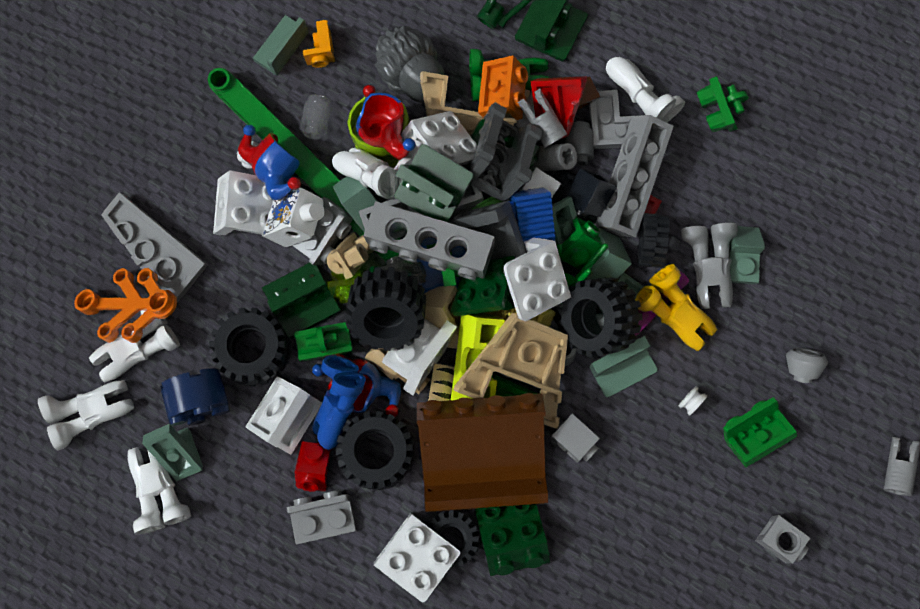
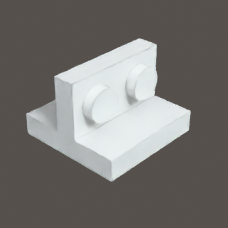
[382,319,457,395]
[246,376,322,455]

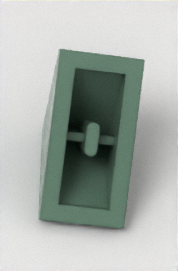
[332,176,379,232]
[586,227,632,280]

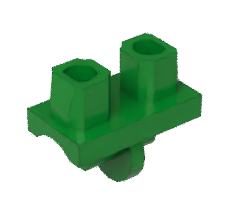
[697,76,749,132]
[294,322,353,362]

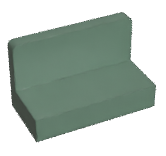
[253,15,309,76]
[589,336,657,398]

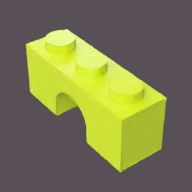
[451,313,505,400]

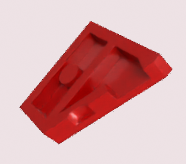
[531,76,587,138]

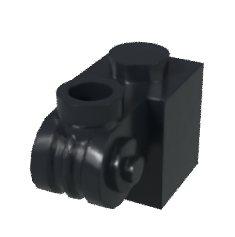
[552,168,617,218]

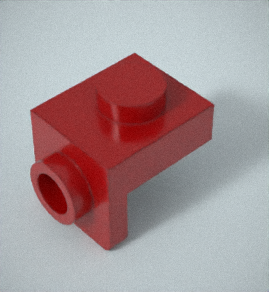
[295,441,332,492]

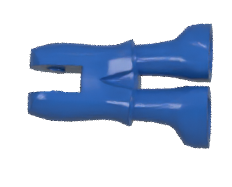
[312,355,366,450]

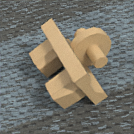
[327,232,374,280]

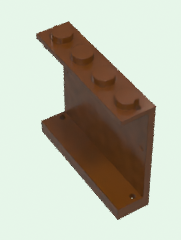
[417,393,548,512]

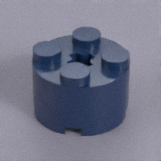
[160,368,230,426]

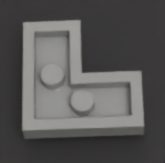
[589,90,643,149]

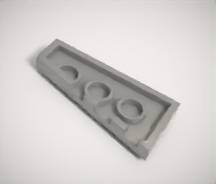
[101,192,208,303]

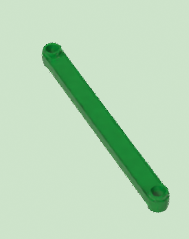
[208,68,412,277]

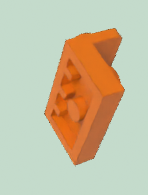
[478,55,528,120]

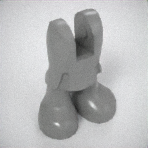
[681,223,738,309]

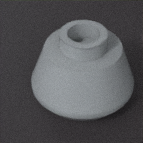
[786,348,828,383]

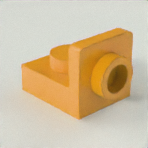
[303,20,335,68]

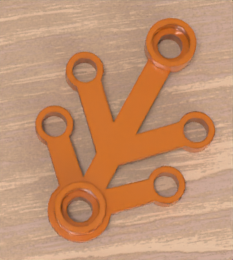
[74,268,177,343]

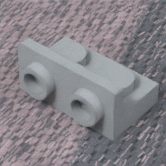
[292,197,353,265]
[286,490,356,545]

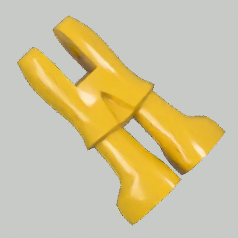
[635,264,717,351]

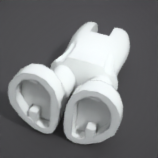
[606,57,685,122]
[332,148,413,200]
[89,311,180,383]
[38,380,134,451]
[128,447,191,535]

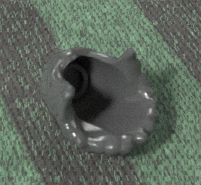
[375,25,445,103]

